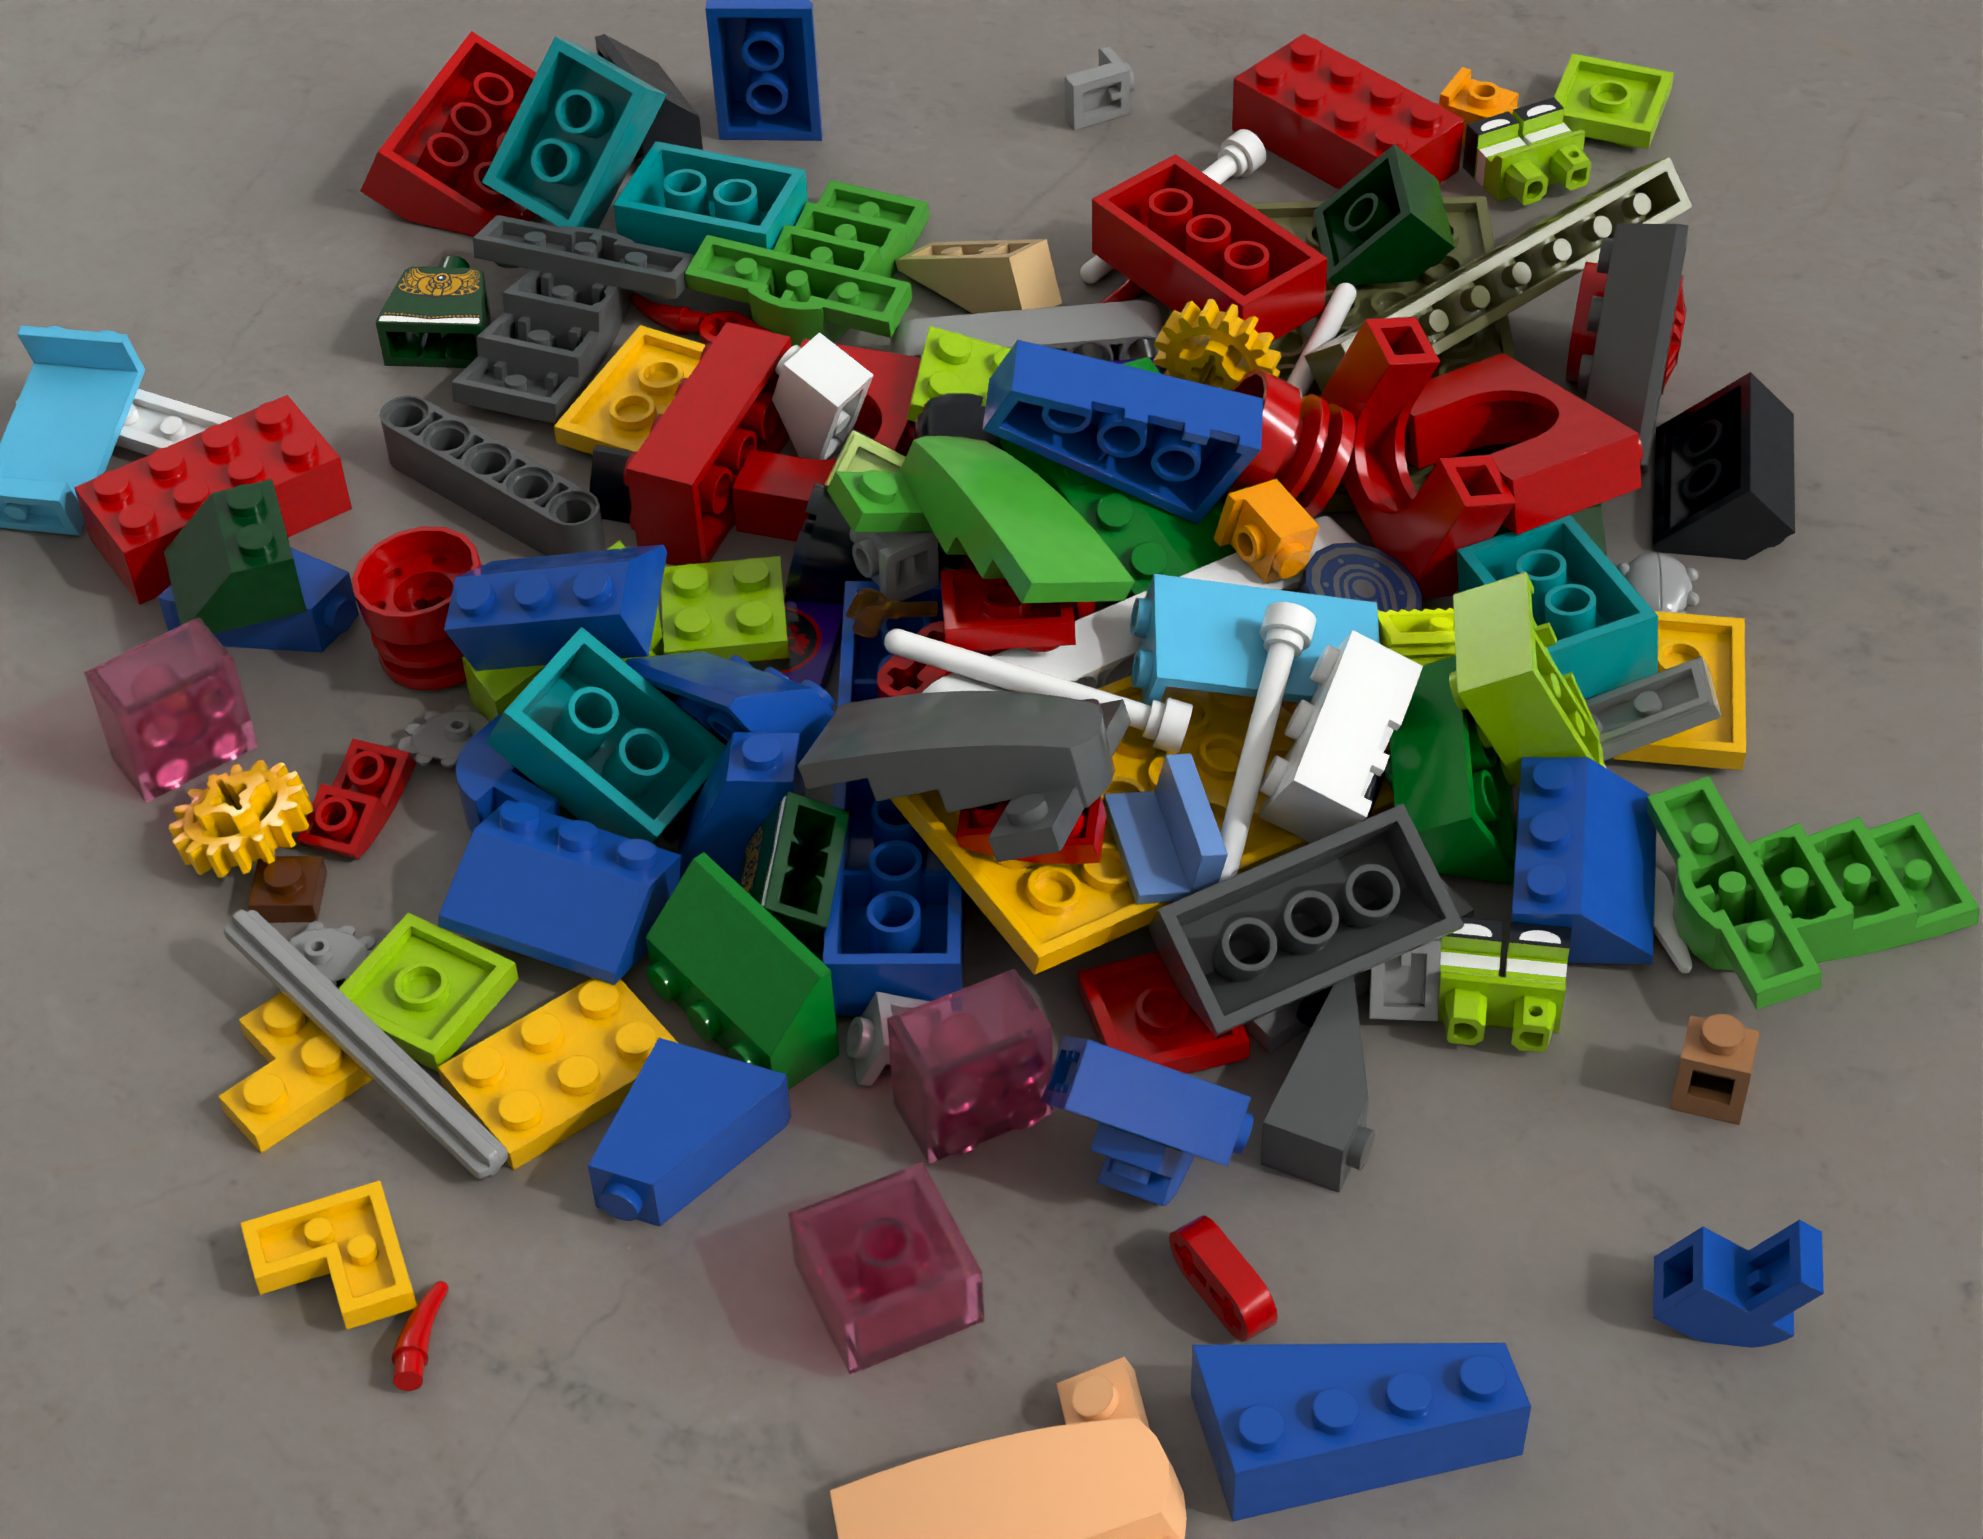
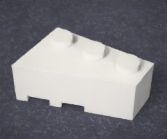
[1258,630,1423,843]

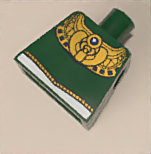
[376,255,490,368]
[738,791,850,941]

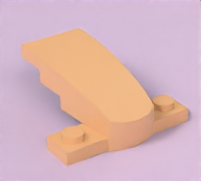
[830,1357,1187,1539]

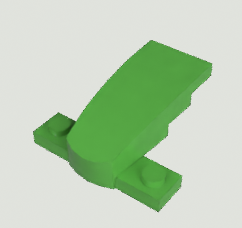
[684,180,930,346]
[827,436,1135,603]
[1647,776,1980,1010]

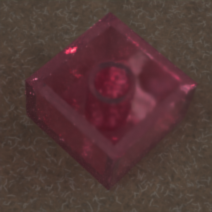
[84,617,258,803]
[887,969,1054,1164]
[788,1162,984,1375]

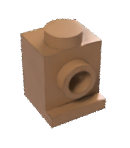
[1670,1014,1760,1125]

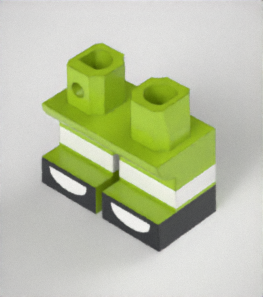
[1463,97,1592,206]
[1438,917,1572,1053]

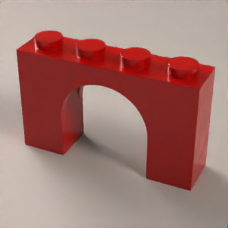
[1320,317,1517,599]
[732,339,921,542]
[1405,353,1643,535]

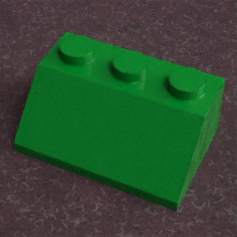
[1385,656,1517,885]
[646,852,839,1090]

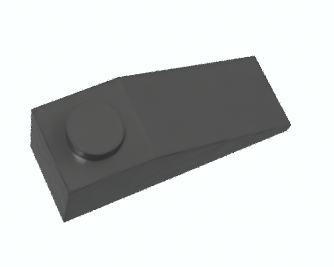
[1260,976,1375,1192]

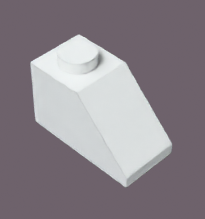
[772,332,873,460]

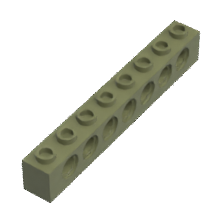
[1304,157,1693,392]

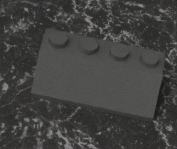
[1577,223,1689,472]
[1148,804,1464,1037]

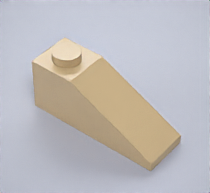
[895,239,1062,314]

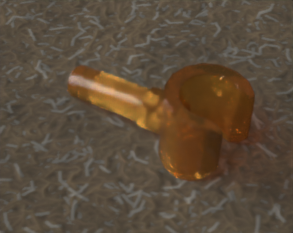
[846,588,938,638]

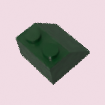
[1313,144,1455,286]
[164,479,307,641]

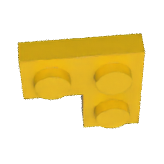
[218,992,373,1153]
[240,1180,417,1330]

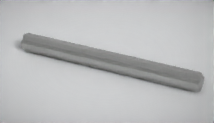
[224,909,508,1179]

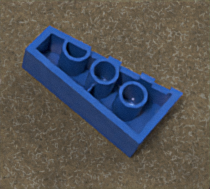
[983,340,1264,524]
[1191,1343,1531,1521]

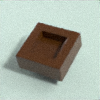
[248,856,327,923]

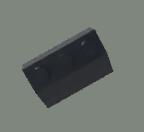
[1653,372,1795,560]

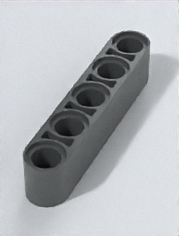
[379,395,606,556]

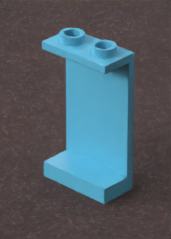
[0,325,145,536]
[1130,574,1380,705]

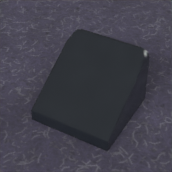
[589,445,633,524]

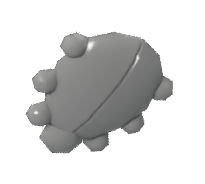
[1616,553,1699,614]
[397,704,490,768]
[288,921,376,986]

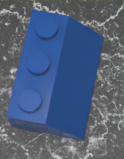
[705,0,823,141]
[444,545,667,671]
[625,651,835,784]
[1512,757,1657,964]
[438,800,681,985]

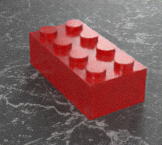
[1232,34,1464,190]
[1092,154,1328,342]
[623,322,791,566]
[74,395,352,605]

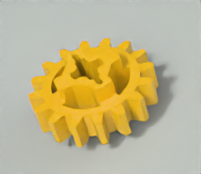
[1153,299,1281,391]
[169,760,313,878]

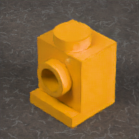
[1439,67,1520,146]
[1213,479,1319,583]

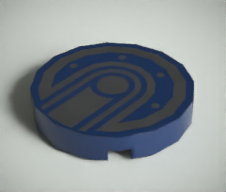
[1299,543,1422,612]

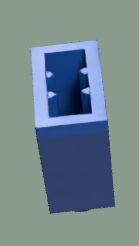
[158,547,359,652]
[677,732,806,883]
[1041,1035,1253,1166]
[588,1038,791,1226]

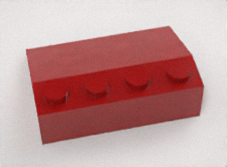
[360,31,537,236]

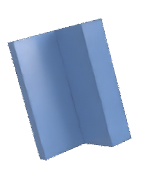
[1103,753,1228,904]

